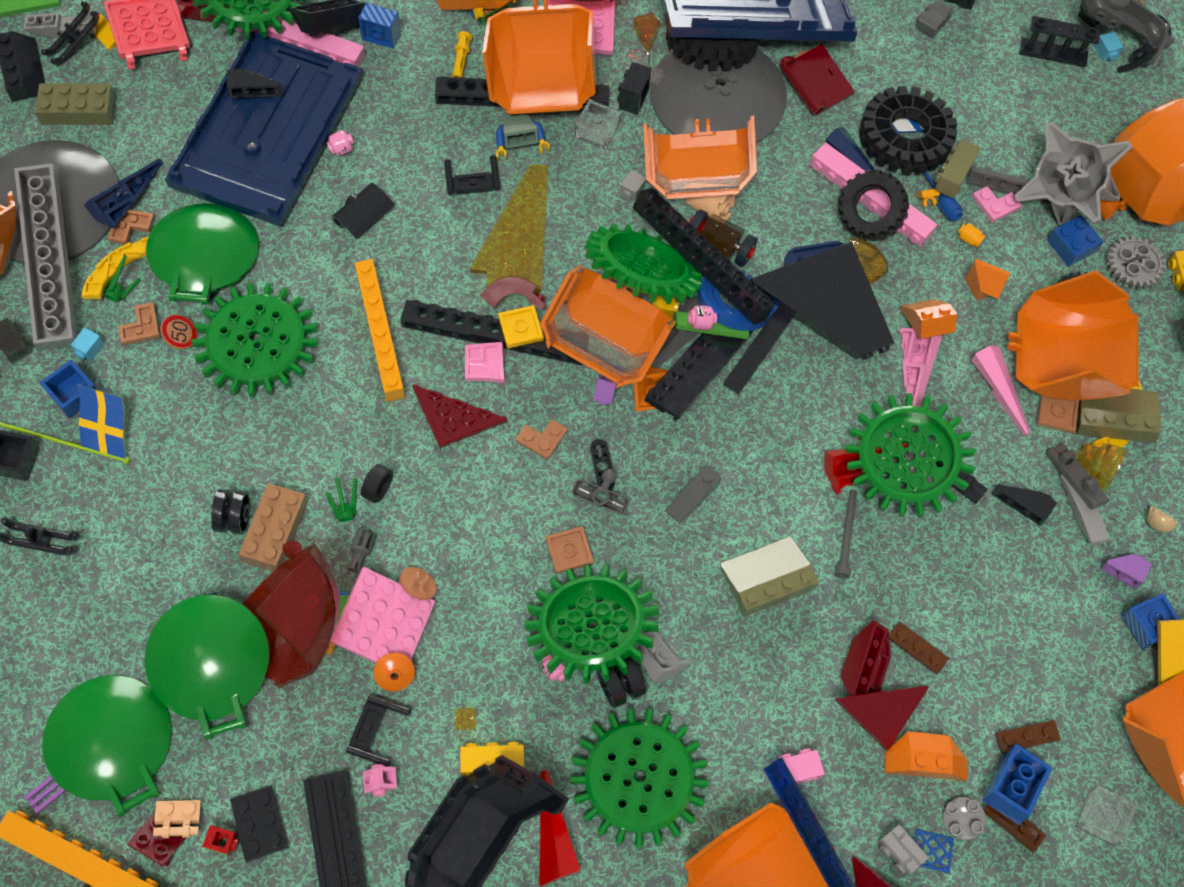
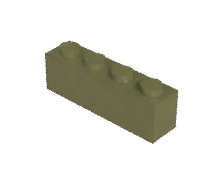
[935,139,981,199]

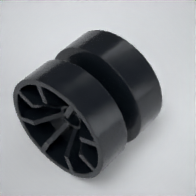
[596,656,646,709]

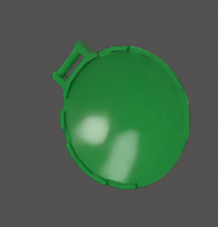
[146,203,258,305]
[144,595,270,740]
[42,675,172,817]

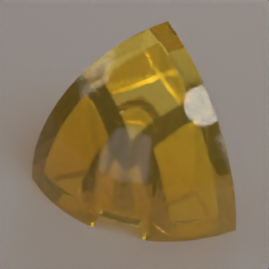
[849,238,889,284]
[1076,443,1127,492]

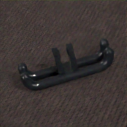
[41,1,100,65]
[0,517,80,556]

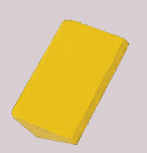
[93,14,116,50]

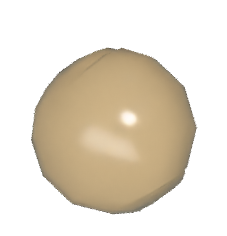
[1147,506,1178,533]

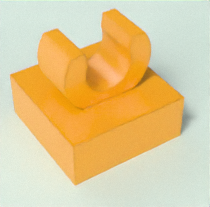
[916,189,940,207]

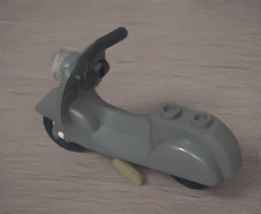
[1081,0,1175,73]

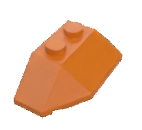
[884,731,968,781]

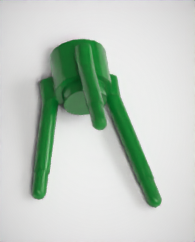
[104,255,141,302]
[326,477,357,522]

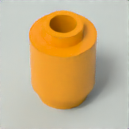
[957,223,986,248]

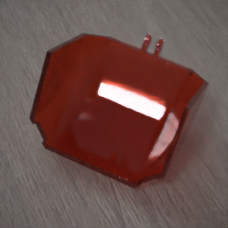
[242,540,340,688]

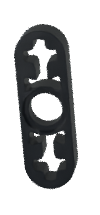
[590,439,615,491]

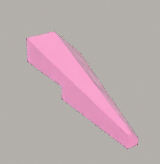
[900,328,942,407]
[971,346,1030,437]

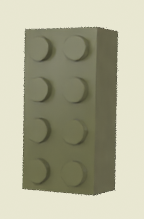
[35,83,116,125]

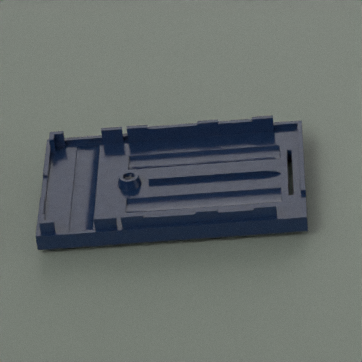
[660,0,858,42]
[165,31,364,227]

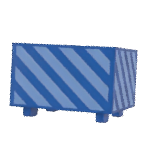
[358,2,401,49]
[1121,593,1180,650]

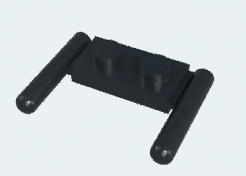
[444,155,501,195]
[346,694,411,767]

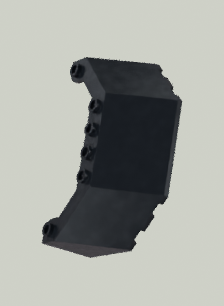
[405,755,569,887]

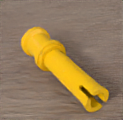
[451,31,473,78]

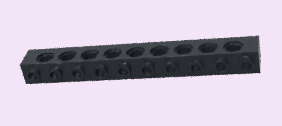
[435,76,609,112]
[632,188,775,325]
[401,300,588,366]

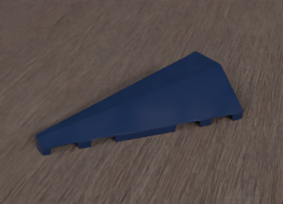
[825,127,875,171]
[84,158,163,229]

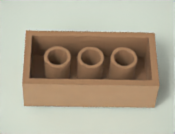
[238,483,308,573]

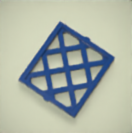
[914,829,954,873]

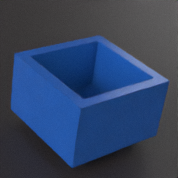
[1047,215,1104,267]
[39,359,97,418]

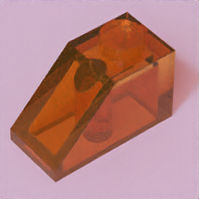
[633,12,661,53]

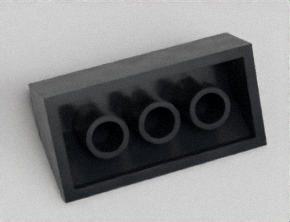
[289,0,365,37]
[0,31,45,102]

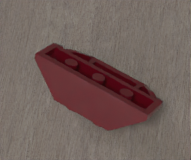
[840,621,891,696]

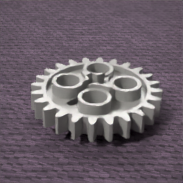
[1106,235,1166,290]

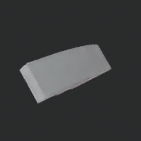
[1059,474,1110,545]

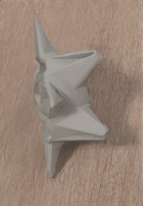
[1015,122,1132,226]

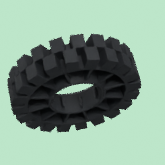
[666,30,759,71]
[859,86,958,175]

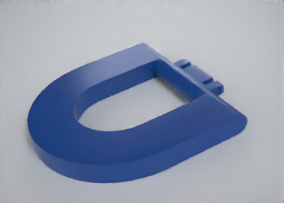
[697,270,778,331]

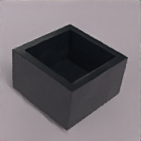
[617,62,652,115]
[0,430,39,481]

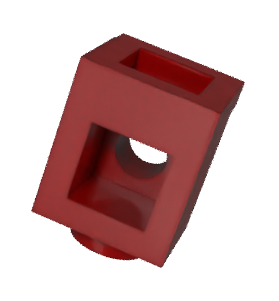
[202,825,239,856]

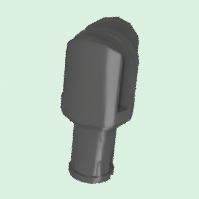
[347,527,376,573]

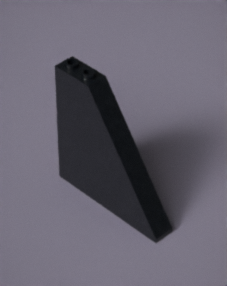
[750,242,894,360]

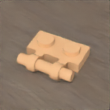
[153,800,201,838]

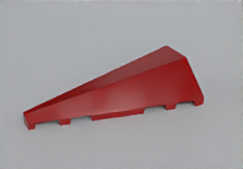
[824,443,908,494]
[539,770,581,887]

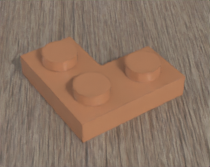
[107,209,155,245]
[118,302,161,346]
[515,419,568,461]

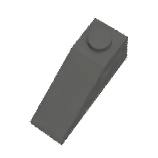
[666,465,721,524]

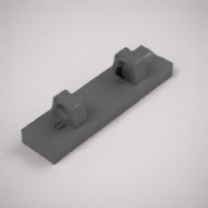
[966,166,1030,195]
[1046,444,1109,510]

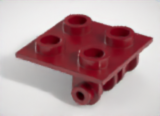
[127,812,186,867]

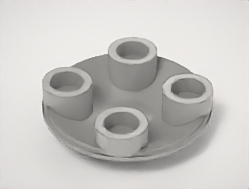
[943,797,986,840]

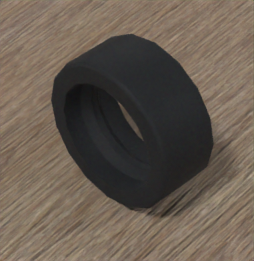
[360,464,393,503]

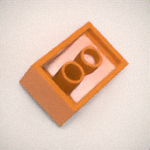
[899,299,957,339]

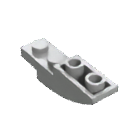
[23,13,97,38]

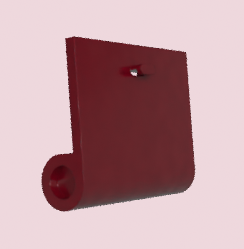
[779,43,855,116]

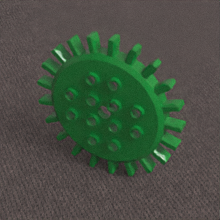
[193,0,306,39]
[584,224,702,304]
[192,283,318,398]
[845,393,976,518]
[524,564,659,684]
[570,708,709,849]

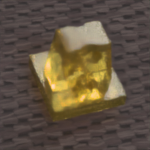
[455,708,476,730]

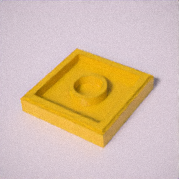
[498,305,544,349]

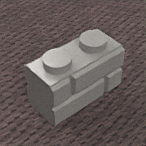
[878,824,929,877]

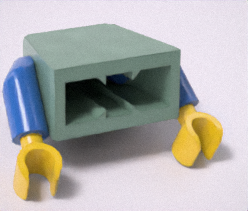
[496,114,550,161]

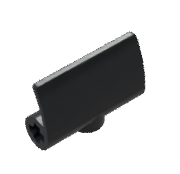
[332,182,394,239]

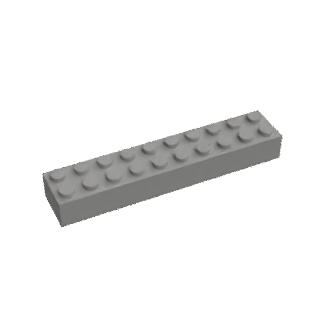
[14,163,77,351]

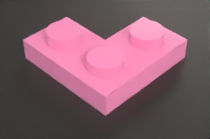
[972,186,1022,223]

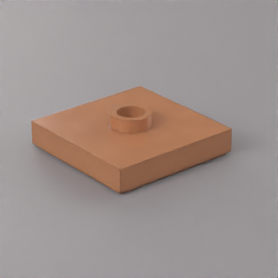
[1036,395,1080,434]
[545,526,594,574]

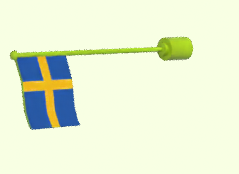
[0,385,130,464]

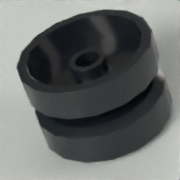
[211,489,250,534]

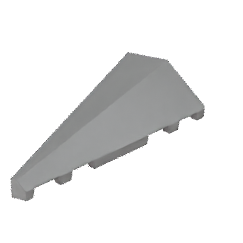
[614,607,691,683]

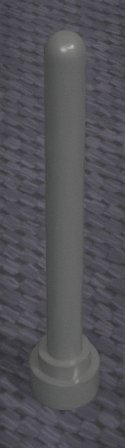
[834,491,857,579]

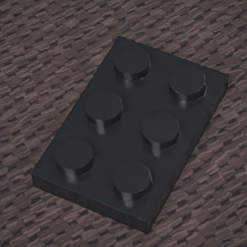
[230,786,289,863]

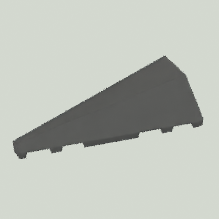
[651,295,701,368]

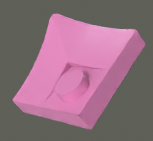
[465,342,505,383]

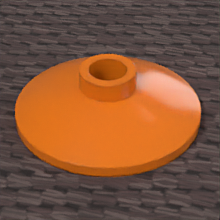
[373,652,415,692]

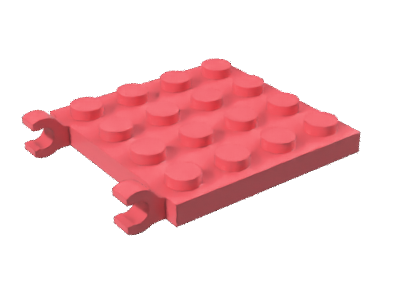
[103,0,190,70]

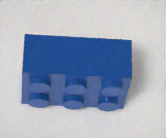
[982,744,1053,825]

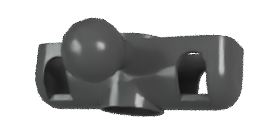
[572,469,629,515]

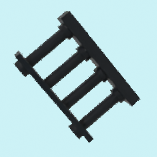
[1019,16,1100,68]

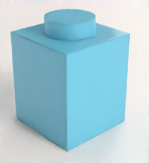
[1094,32,1124,61]
[71,328,104,361]

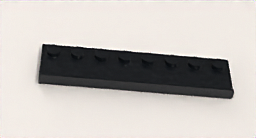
[644,330,754,421]
[303,770,367,887]

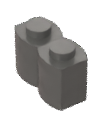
[916,0,953,38]

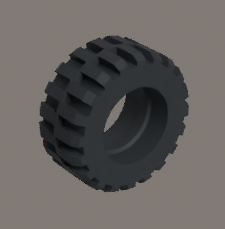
[838,169,909,241]

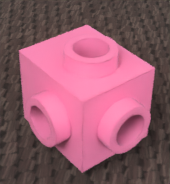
[363,764,397,797]

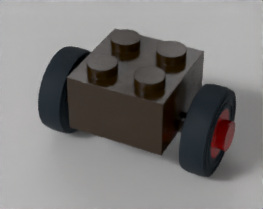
[689,209,758,267]

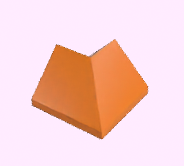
[965,259,1010,300]
[633,367,668,412]

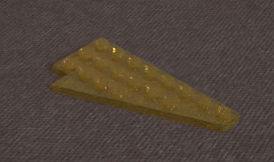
[470,164,548,292]

